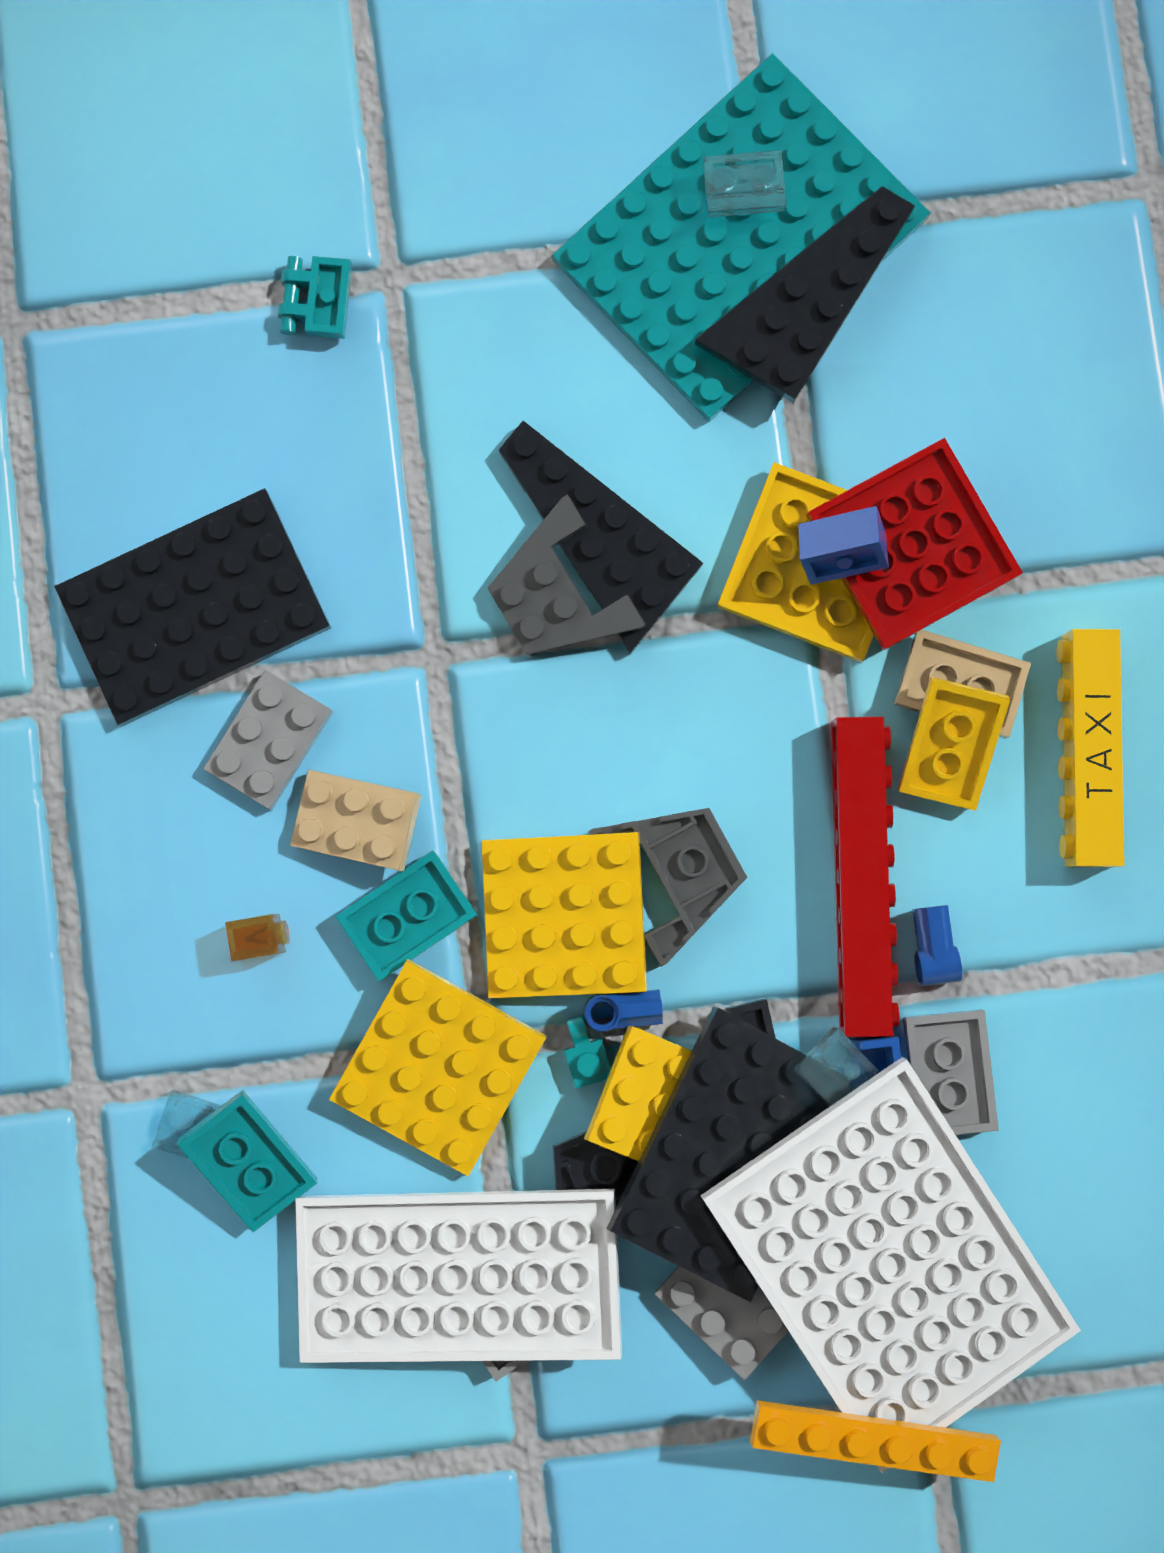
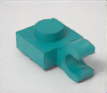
[564,1014,611,1089]

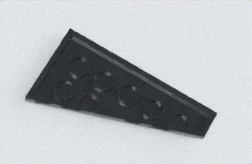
[695,186,915,404]
[499,420,703,655]

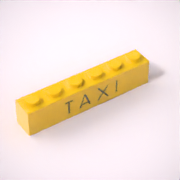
[1056,629,1124,867]

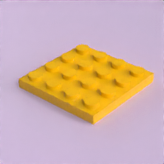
[717,462,874,663]
[481,832,647,998]
[329,959,546,1176]

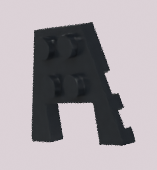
[552,1131,638,1206]

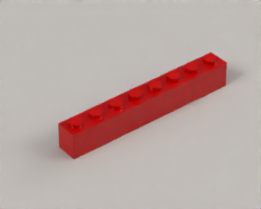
[831,717,899,1037]

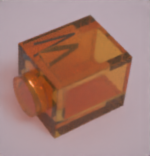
[225,914,290,962]

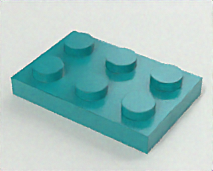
[335,850,478,982]
[177,1090,317,1232]

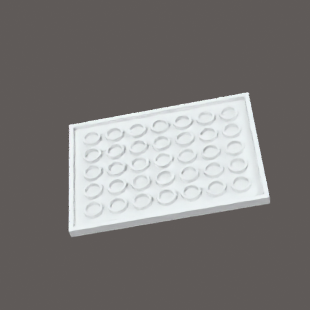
[701,1057,1081,1473]

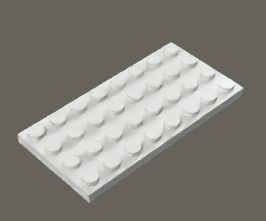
[295,1189,622,1363]

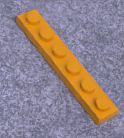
[750,1400,1001,1482]

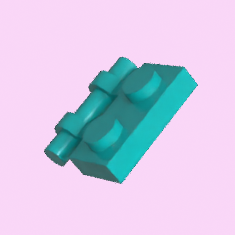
[278,256,352,339]

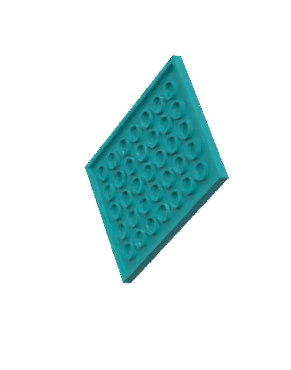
[552,53,931,422]

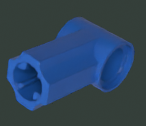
[912,905,962,986]
[583,989,663,1031]

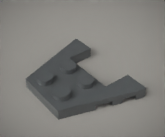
[488,495,646,655]
[588,808,747,967]

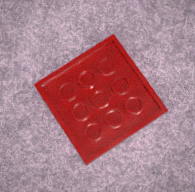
[806,437,1023,651]

